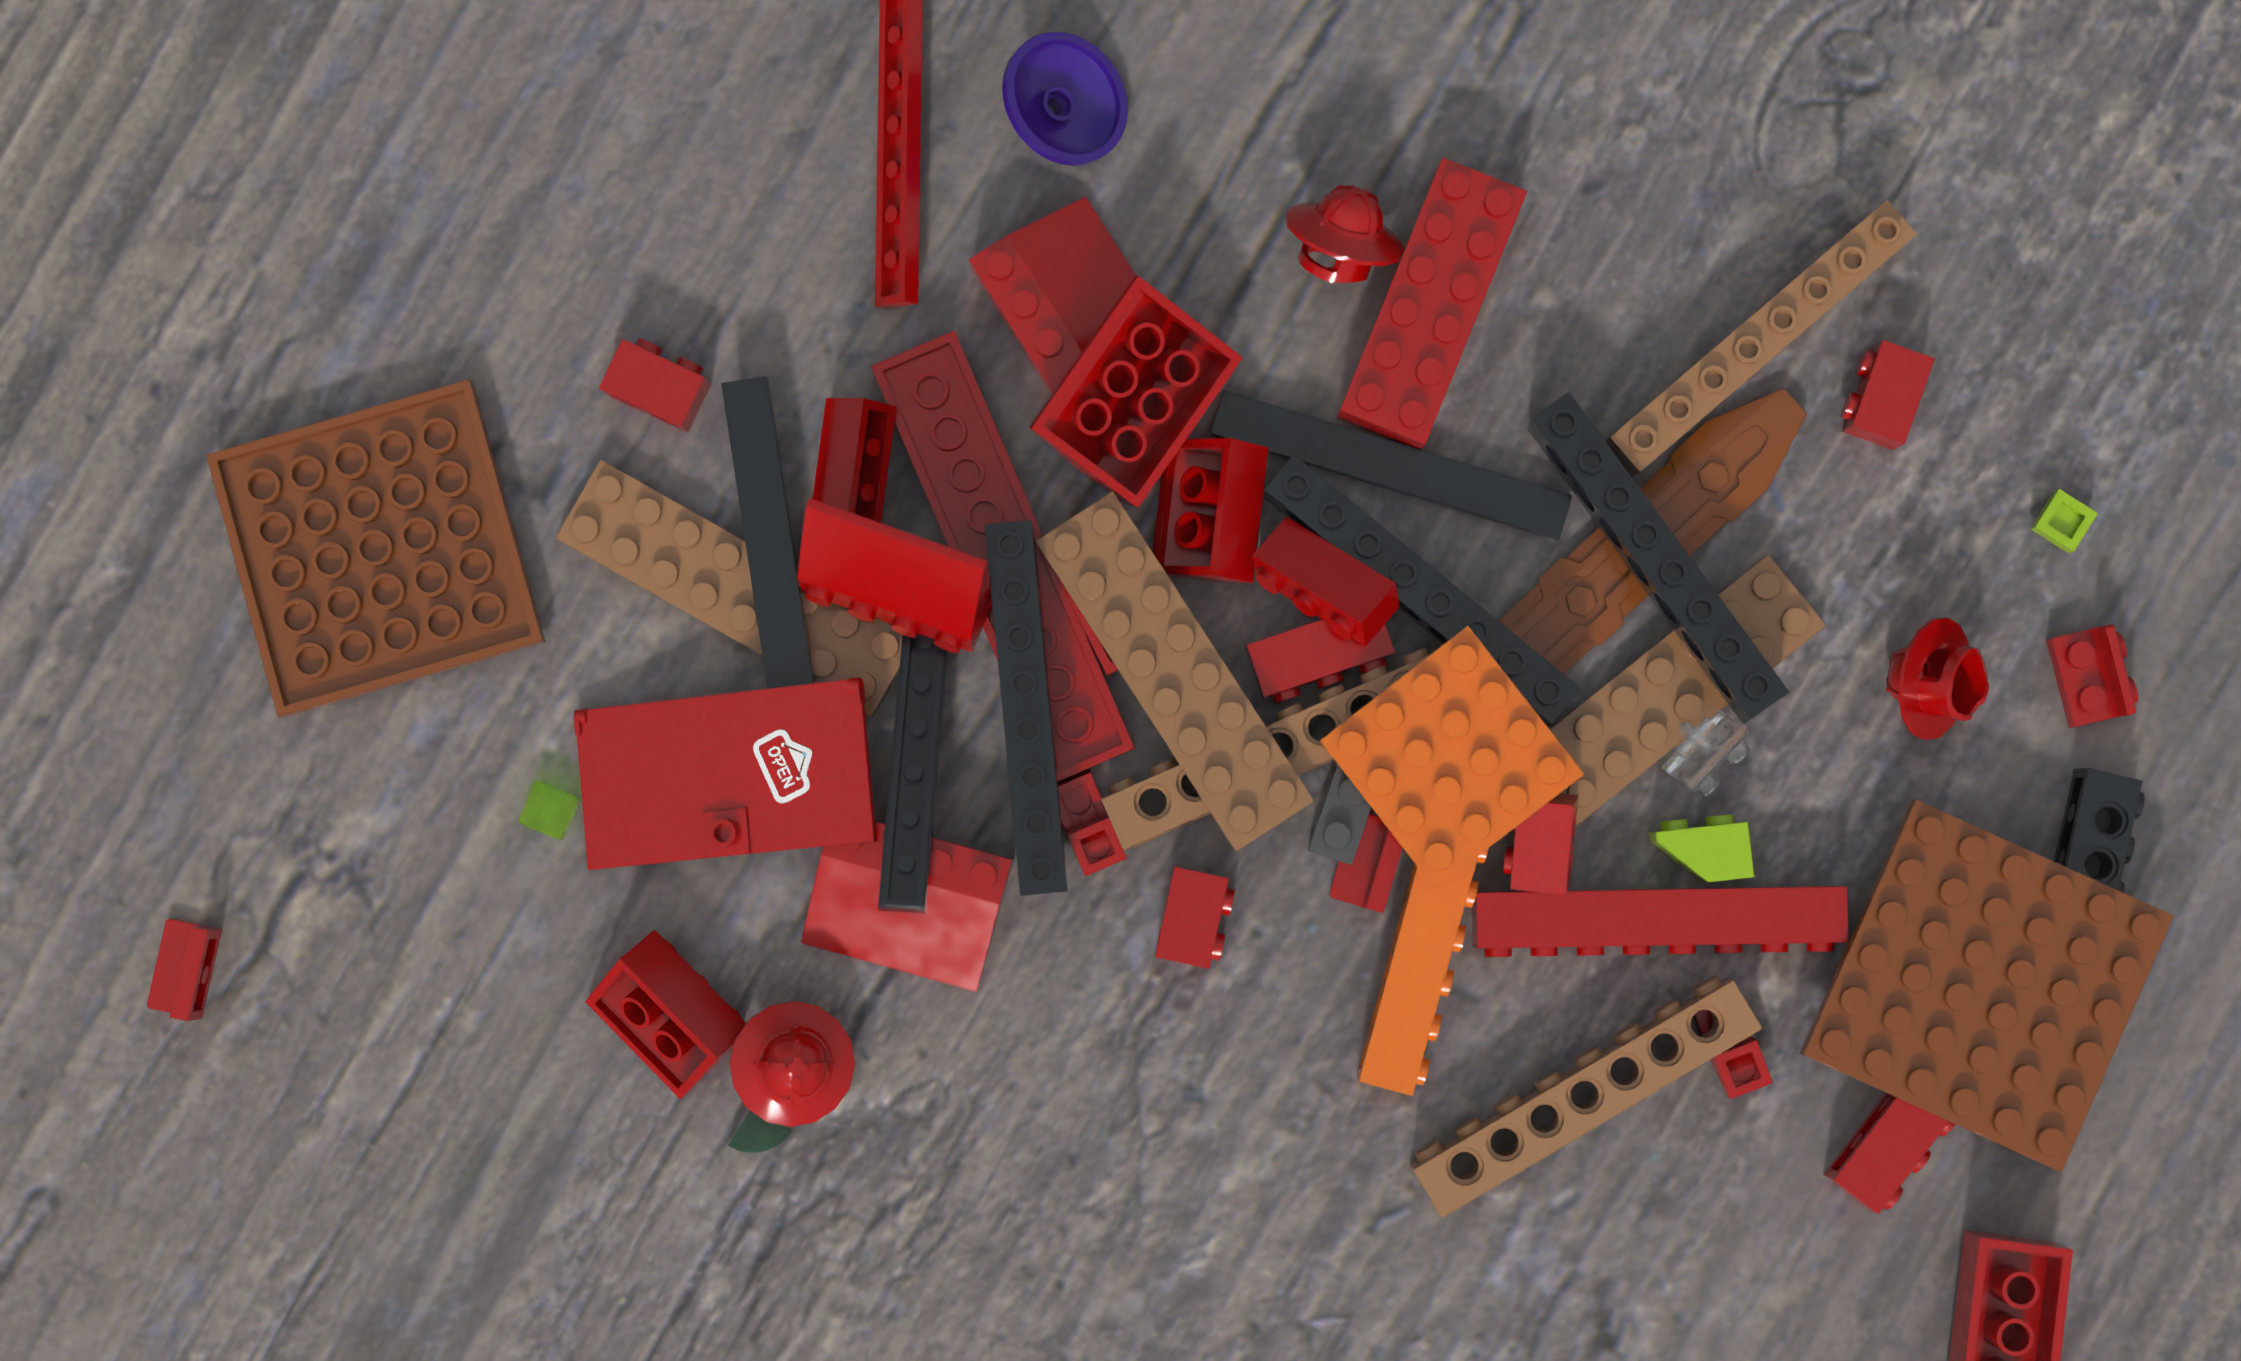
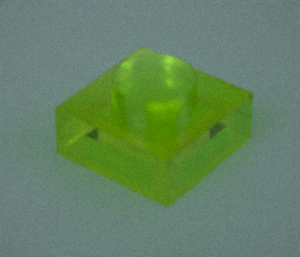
[518,780,581,840]

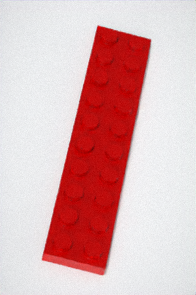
[871,330,1135,782]

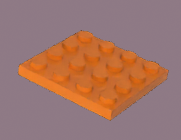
[1320,626,1585,889]

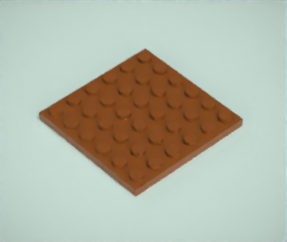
[206,379,546,718]
[1799,800,2174,1172]

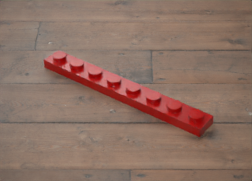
[875,0,923,309]

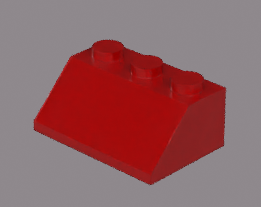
[1153,438,1268,583]
[585,929,746,1100]

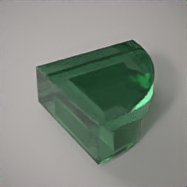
[728,1111,793,1153]

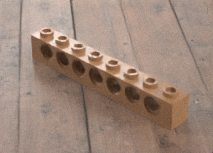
[1605,200,1917,478]
[1101,647,1431,851]
[1410,976,1763,1218]

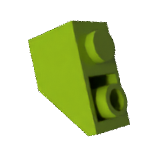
[1648,814,1754,882]

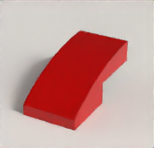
[1058,769,1127,876]
[1693,1010,1773,1099]

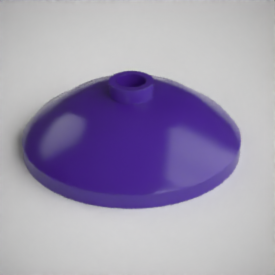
[1002,32,1128,166]

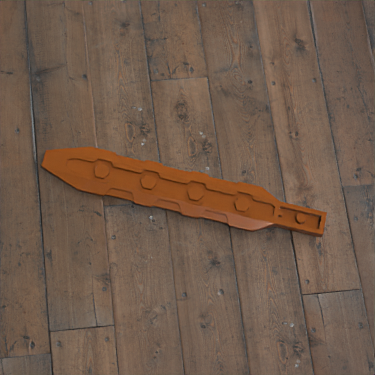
[1498,388,1807,674]

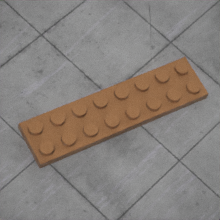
[555,459,902,718]
[1035,491,1314,852]
[1549,555,1826,826]

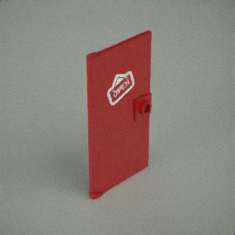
[573,677,877,870]

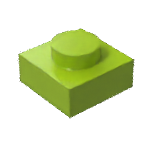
[2030,489,2098,553]

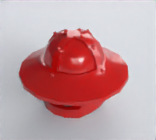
[1285,184,1404,283]
[1886,617,1989,740]
[730,1001,855,1127]

